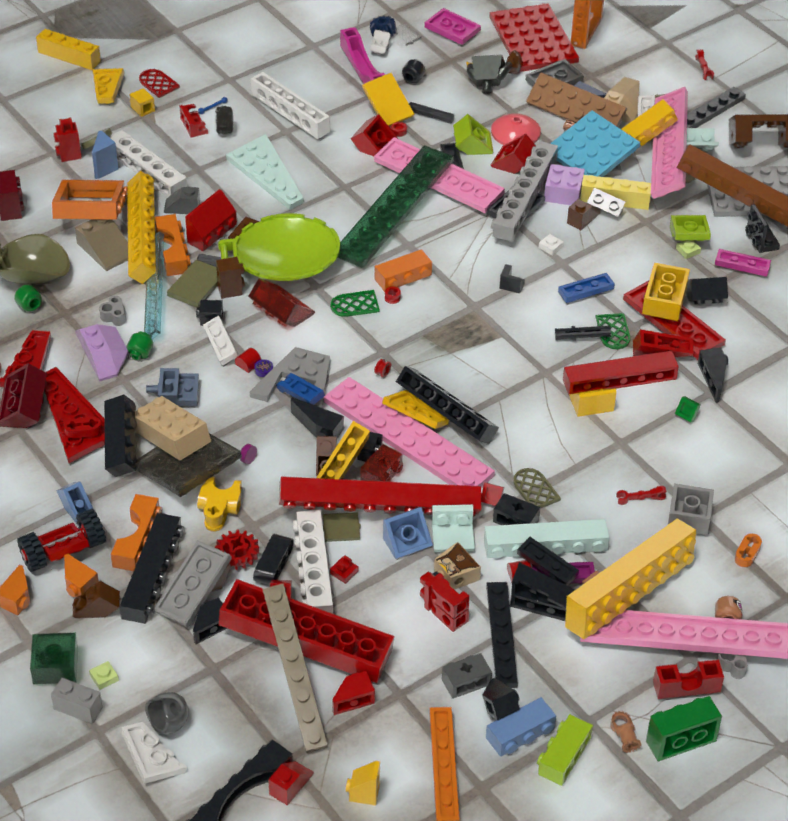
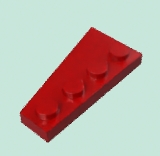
[0,330,51,387]

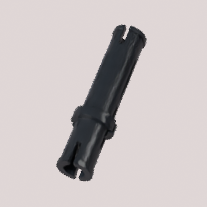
[555,325,611,341]

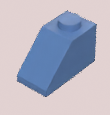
[56,481,93,525]

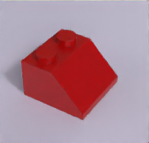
[350,114,398,156]
[490,134,536,174]

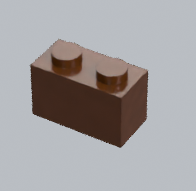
[216,257,245,299]

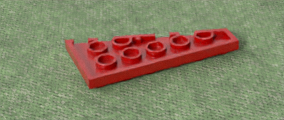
[44,367,105,464]

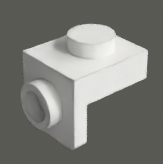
[369,30,390,54]

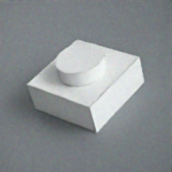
[539,234,564,256]

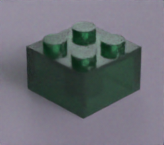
[30,632,78,685]

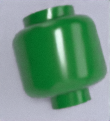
[14,285,42,312]
[126,331,154,360]

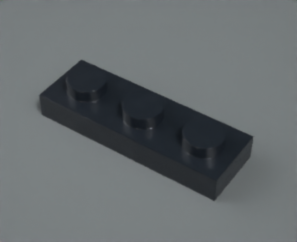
[517,537,579,586]

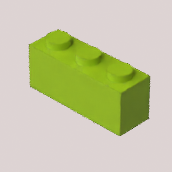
[537,714,593,786]

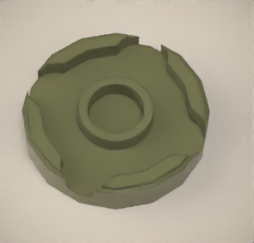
[80,128,112,149]

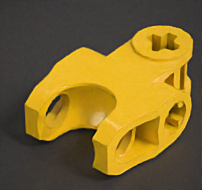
[197,476,242,531]

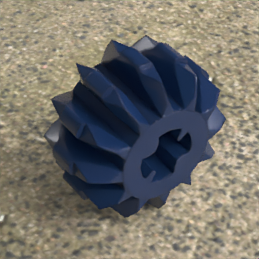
[370,15,396,37]

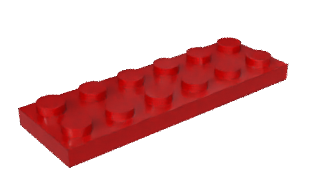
[623,280,726,360]

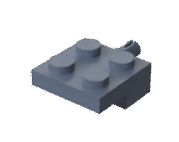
[146,368,199,406]

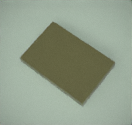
[167,260,217,307]

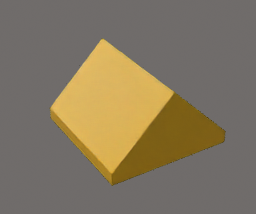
[569,389,616,417]

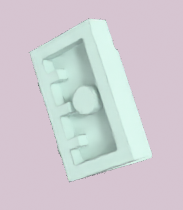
[687,128,719,152]
[432,505,475,552]

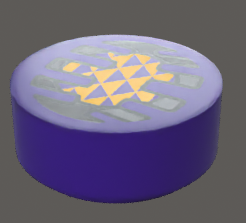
[255,359,273,377]

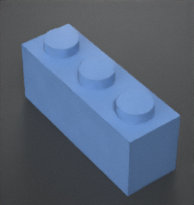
[486,697,556,757]

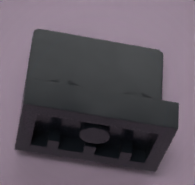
[745,204,780,253]

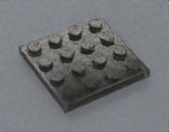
[136,433,242,497]

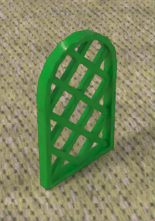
[330,290,380,317]
[595,313,630,350]

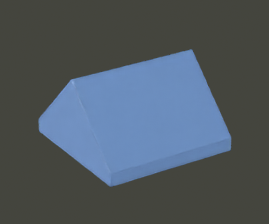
[92,131,118,179]
[383,507,433,559]

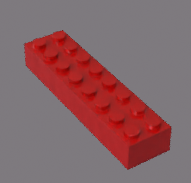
[219,579,395,683]

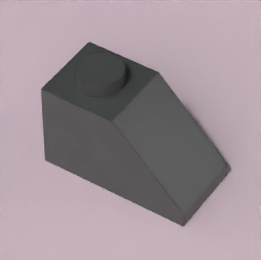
[164,187,200,214]

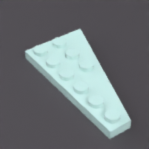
[226,134,304,210]

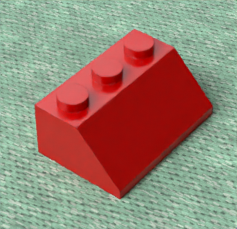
[185,189,237,252]

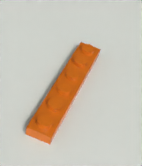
[429,707,459,821]

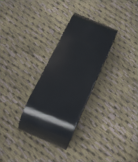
[253,533,294,585]

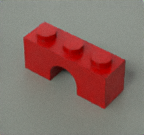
[653,660,724,699]

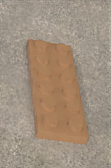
[526,72,627,127]

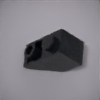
[482,678,520,720]

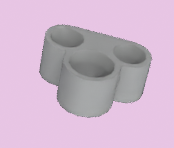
[99,296,125,326]
[717,653,747,679]

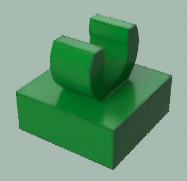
[675,396,701,422]

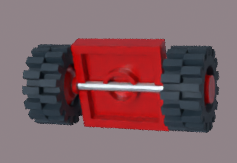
[17,509,106,572]

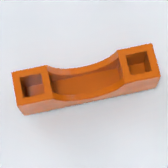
[155,214,191,276]
[111,494,162,571]

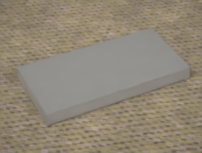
[153,540,232,627]

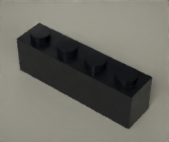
[104,394,137,477]

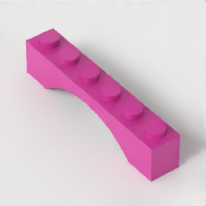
[340,27,385,84]

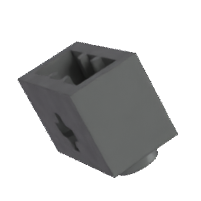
[441,653,492,699]

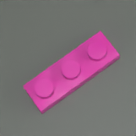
[715,249,771,277]

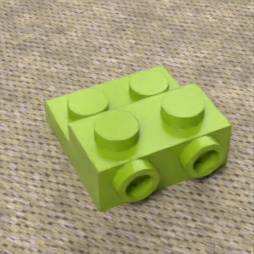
[670,215,711,241]

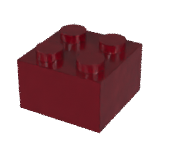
[0,170,25,221]

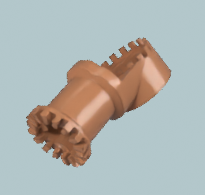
[610,711,641,753]

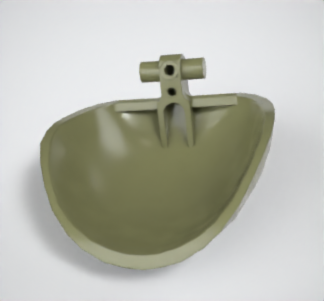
[0,234,70,285]

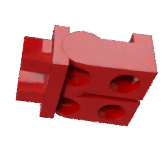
[420,571,469,632]

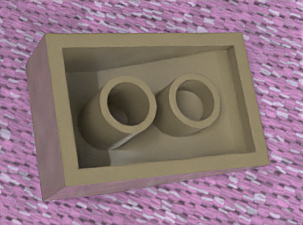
[75,219,128,271]

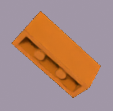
[374,249,432,292]

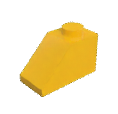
[346,761,380,806]

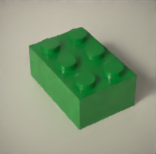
[646,696,722,762]

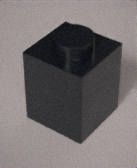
[196,300,223,326]

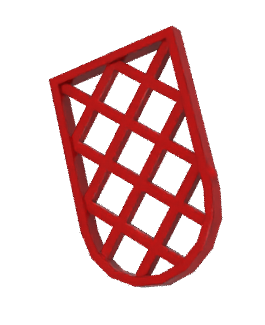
[139,69,180,98]

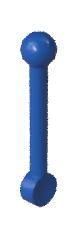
[198,97,228,114]

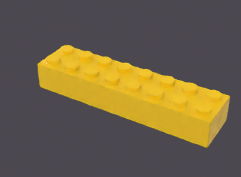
[565,518,696,639]

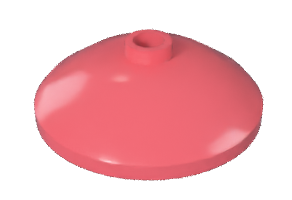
[491,113,541,145]

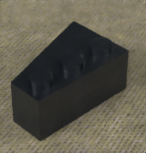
[510,562,575,621]

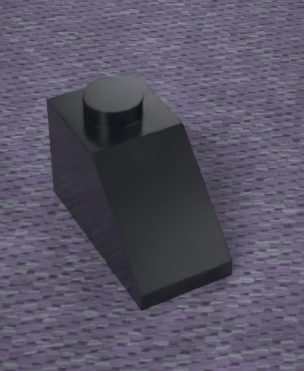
[193,597,227,644]

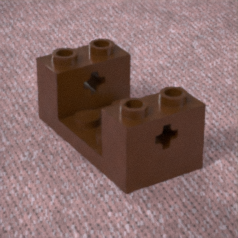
[729,114,788,148]

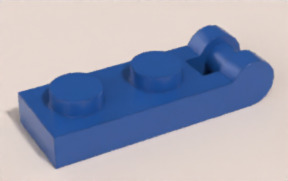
[276,373,325,405]

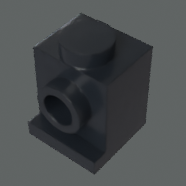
[357,432,383,463]

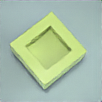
[676,240,701,259]
[89,661,119,690]

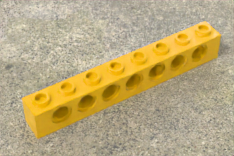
[127,171,156,284]

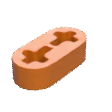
[735,533,762,567]

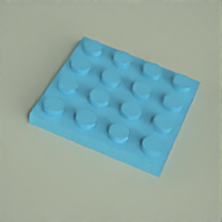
[550,111,640,177]

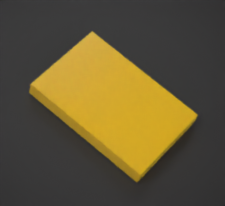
[362,72,414,127]

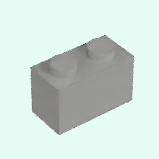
[51,678,103,724]

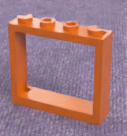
[571,0,604,49]
[52,180,127,220]

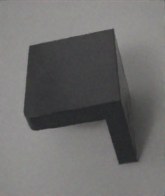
[499,264,525,294]

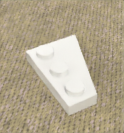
[121,722,187,784]

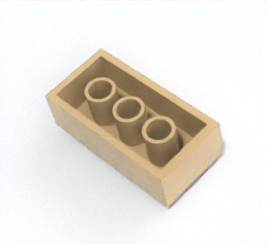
[135,396,211,460]

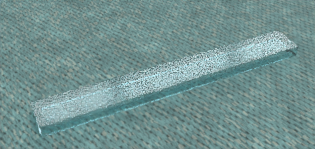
[144,231,164,340]

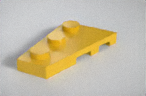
[92,68,125,104]
[382,390,449,429]

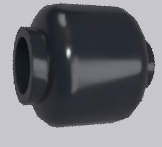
[402,59,425,83]

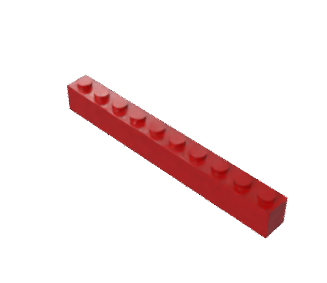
[279,476,481,517]

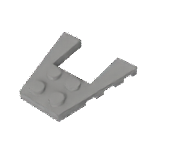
[250,347,330,408]

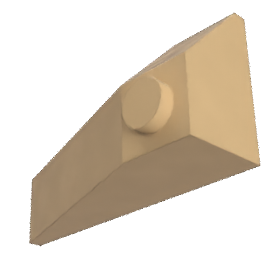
[605,77,640,123]

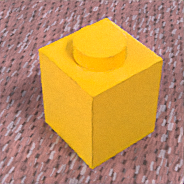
[130,88,155,117]

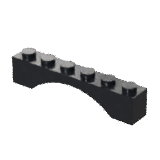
[186,739,293,821]

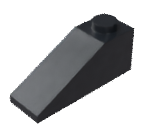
[697,347,728,403]
[291,397,344,438]

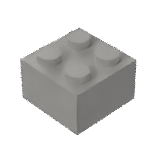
[668,483,714,535]

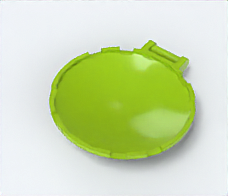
[218,213,340,281]

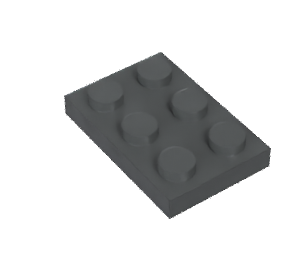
[525,59,584,86]

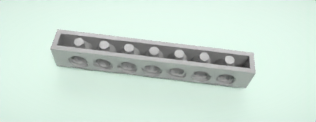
[491,141,558,242]

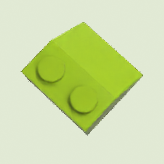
[453,114,494,155]

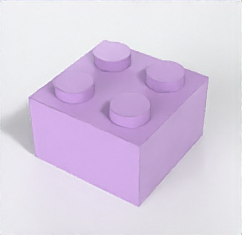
[544,164,585,205]

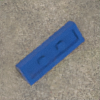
[558,272,615,303]

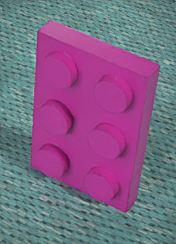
[424,8,481,45]

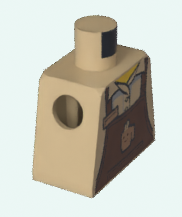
[432,542,481,589]

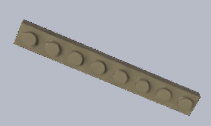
[263,584,328,753]

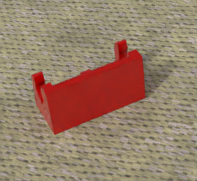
[179,104,208,138]

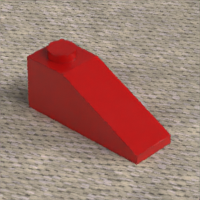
[633,329,694,357]

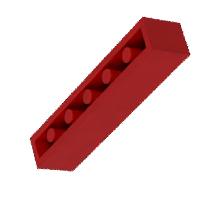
[563,351,679,396]

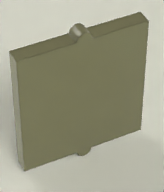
[323,512,361,542]

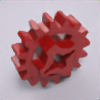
[215,530,260,570]

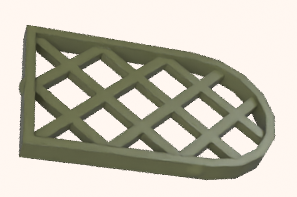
[513,468,561,509]

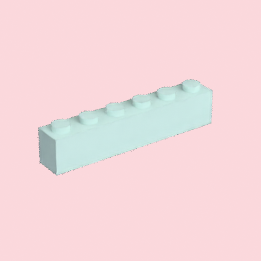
[484,519,609,558]

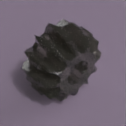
[215,106,233,134]

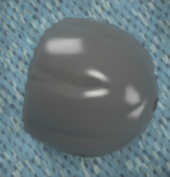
[145,692,188,734]

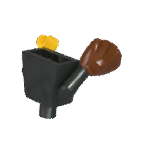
[466,50,523,94]

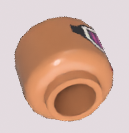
[715,596,742,620]

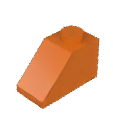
[64,554,99,597]
[0,564,30,615]

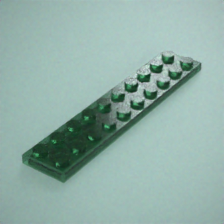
[337,145,453,268]

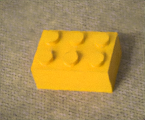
[642,262,690,321]

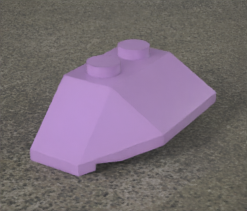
[75,324,128,382]

